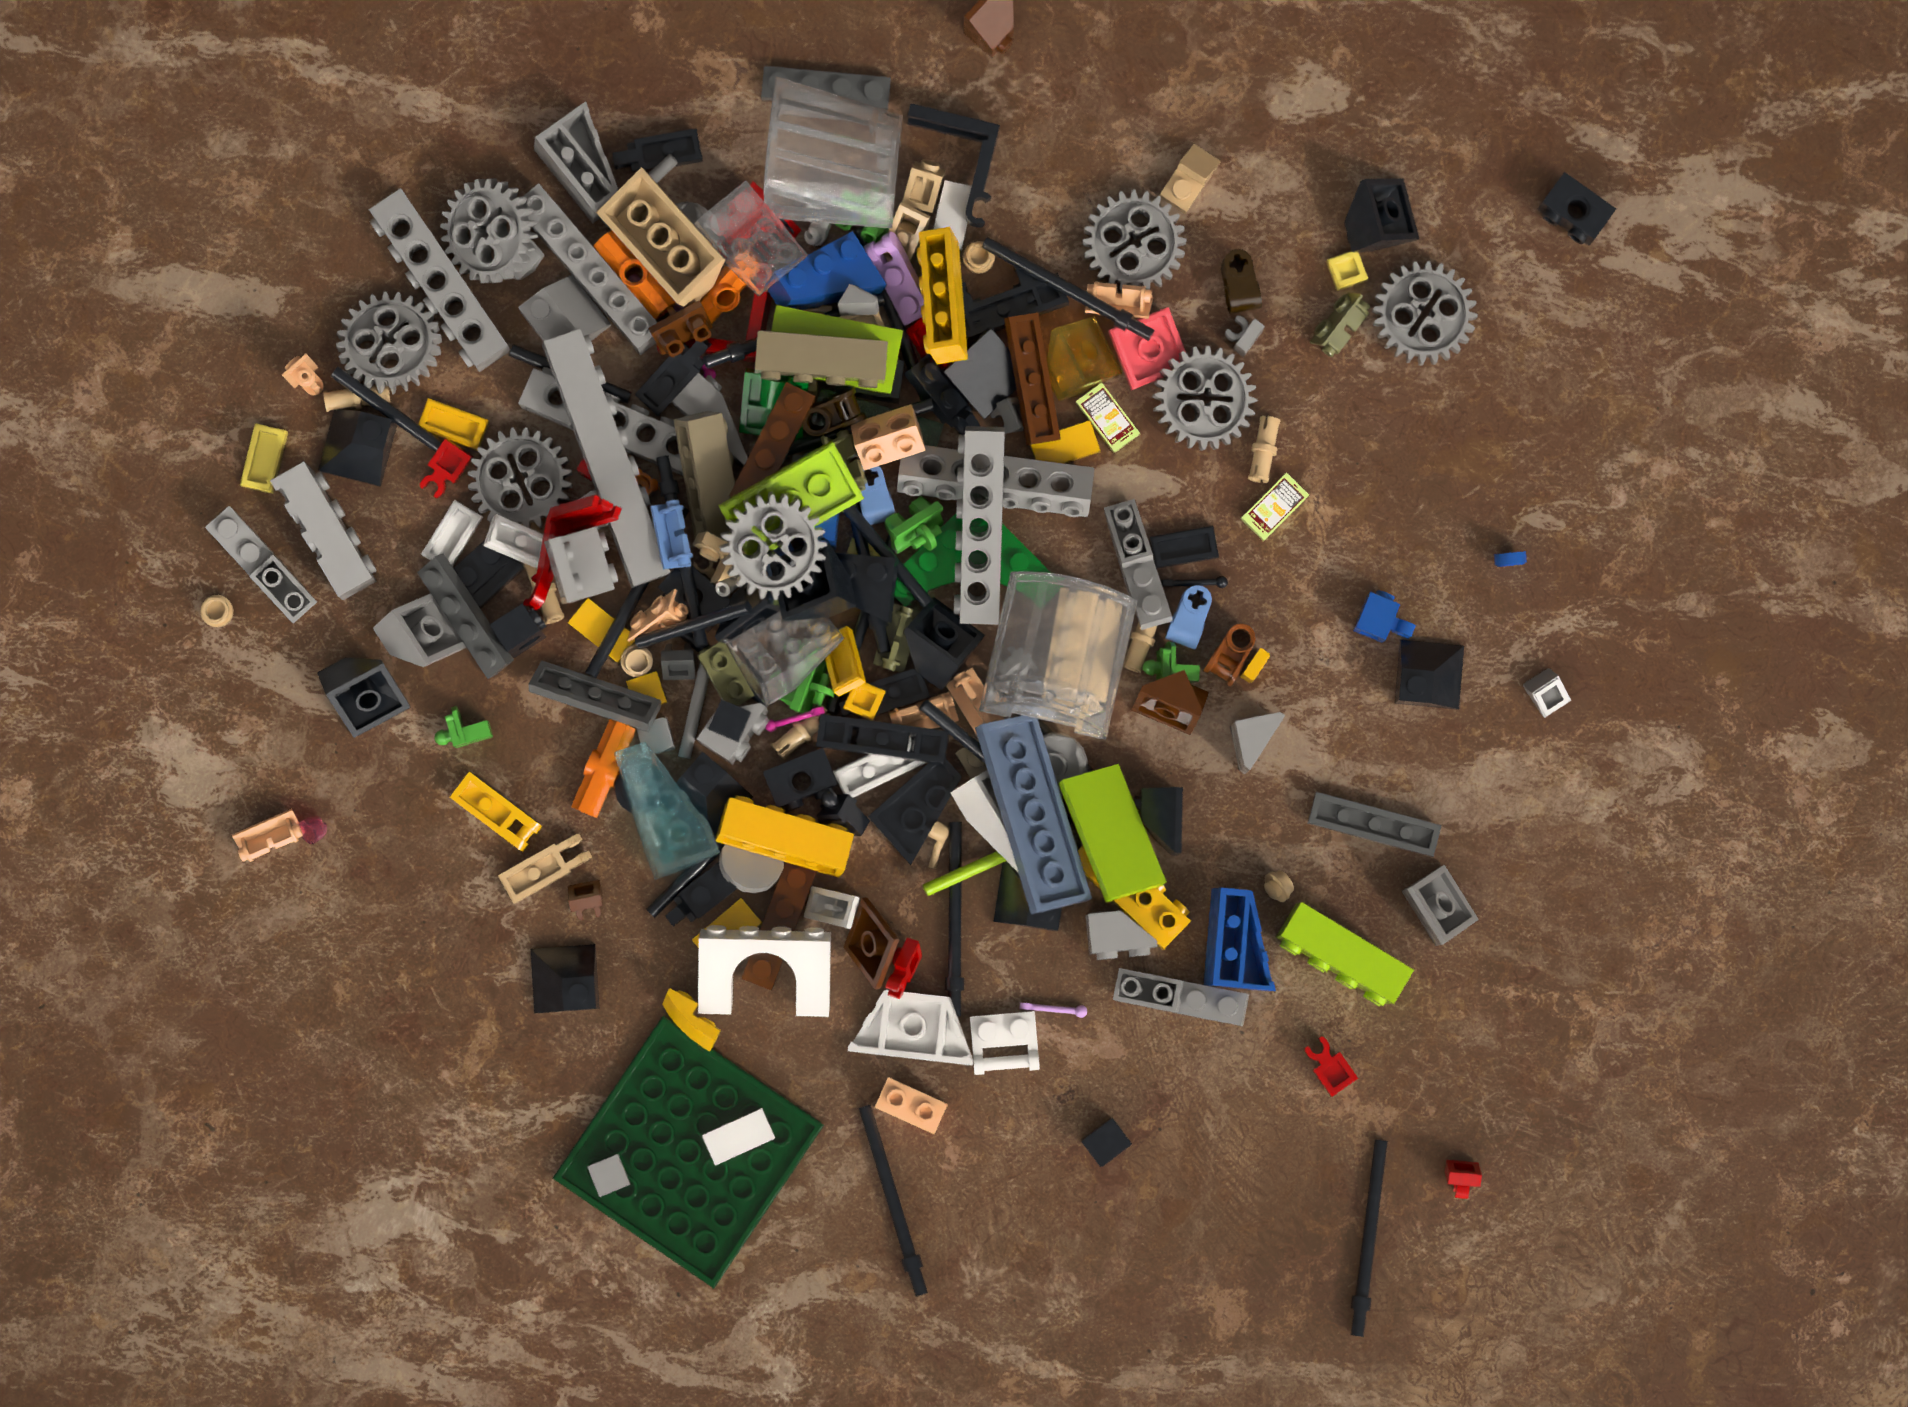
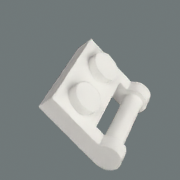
[970,1011,1040,1075]

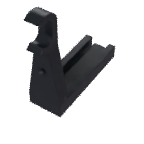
[907,103,1000,228]

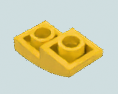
[663,988,721,1051]

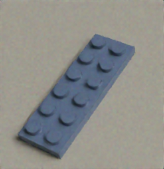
[975,713,1092,915]

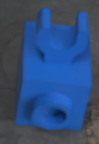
[1353,590,1416,643]

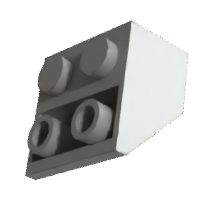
[697,703,769,765]
[1085,911,1157,960]

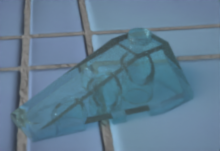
[614,742,720,880]

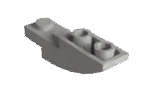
[1104,499,1172,630]
[205,505,317,623]
[1113,968,1249,1026]

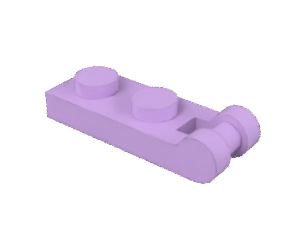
[863,232,924,326]

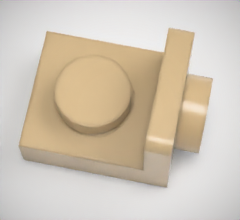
[902,160,945,213]

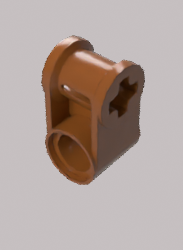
[1203,624,1256,687]

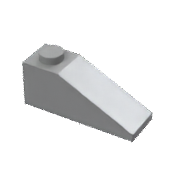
[672,373,748,467]

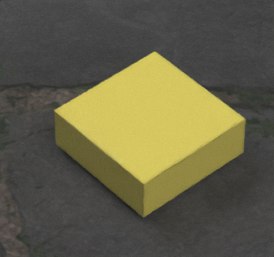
[1326,251,1368,291]

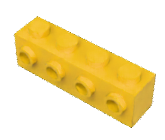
[917,227,968,364]
[715,796,854,878]
[1078,846,1191,950]

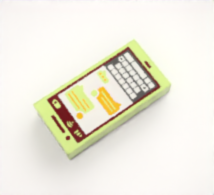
[1076,382,1140,453]
[1241,473,1309,541]

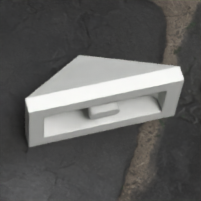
[803,886,860,929]

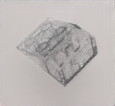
[694,180,808,297]
[727,612,844,707]

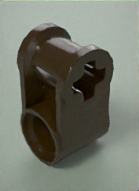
[1221,249,1262,314]
[802,387,867,436]

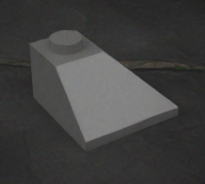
[373,593,467,667]

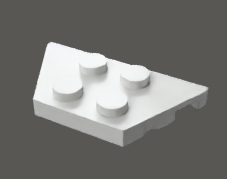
[848,990,973,1065]

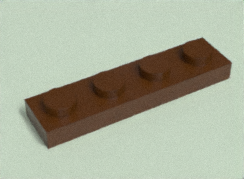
[1004,313,1061,445]
[729,382,816,499]
[741,862,817,990]

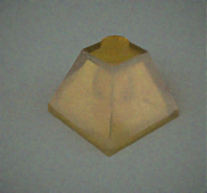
[1047,316,1123,401]

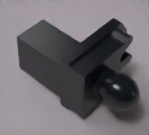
[816,791,870,836]

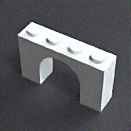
[698,925,831,1017]

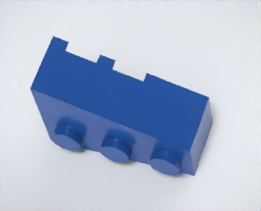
[765,231,887,310]
[1203,887,1276,991]

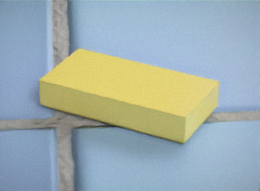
[240,423,288,494]

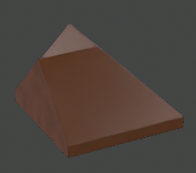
[1131,670,1209,735]
[843,897,900,990]

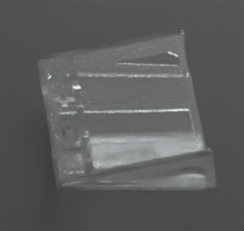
[764,77,903,229]
[979,571,1138,740]

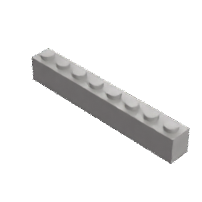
[542,329,670,588]

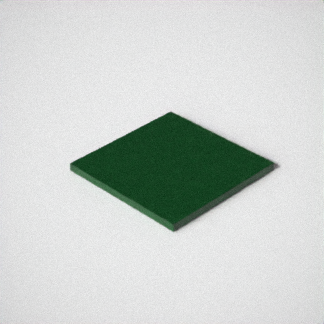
[552,1016,824,1289]

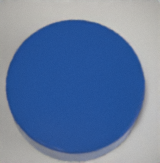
[1494,551,1527,567]

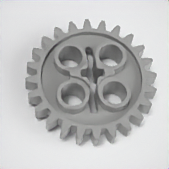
[440,178,538,283]
[1082,190,1186,293]
[1372,261,1477,366]
[336,292,442,394]
[1152,346,1257,451]
[468,427,573,529]
[719,492,827,600]

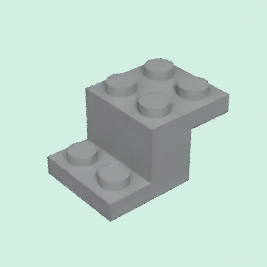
[544,527,618,604]

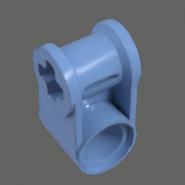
[859,466,895,525]
[1165,585,1212,650]

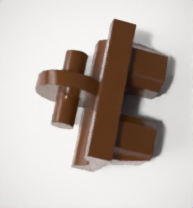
[648,301,713,358]

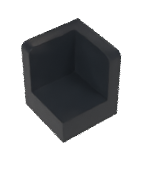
[1080,1117,1132,1167]

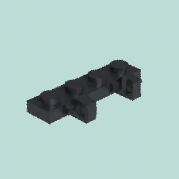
[962,266,1069,342]

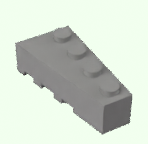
[270,462,377,600]

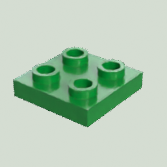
[739,368,809,440]

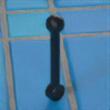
[1161,576,1228,588]

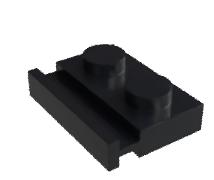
[454,540,525,609]

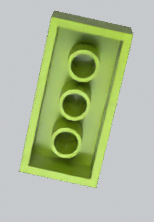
[1276,902,1414,1006]

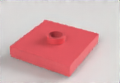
[1108,307,1186,390]

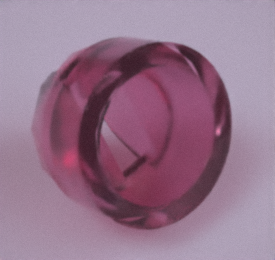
[299,815,327,844]

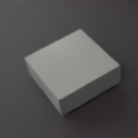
[587,1154,631,1197]

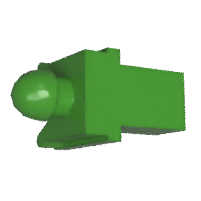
[1142,641,1200,683]
[434,706,493,748]

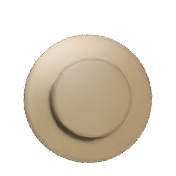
[963,241,995,273]
[200,595,234,627]
[620,645,653,677]
[1264,870,1294,902]

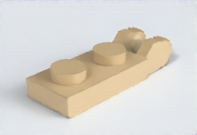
[498,834,592,904]

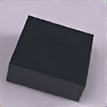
[708,699,751,743]

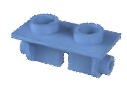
[650,500,693,569]

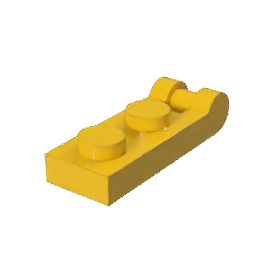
[450,772,542,852]

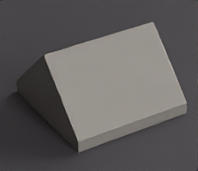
[1230,712,1286,774]
[1402,865,1479,946]

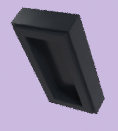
[1150,526,1219,569]

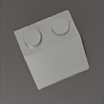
[518,275,611,341]

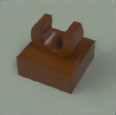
[568,880,603,920]

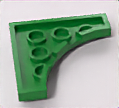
[894,514,1065,610]

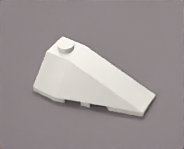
[951,770,1018,872]

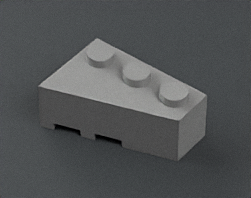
[534,101,618,224]

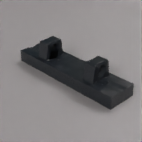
[816,714,949,764]

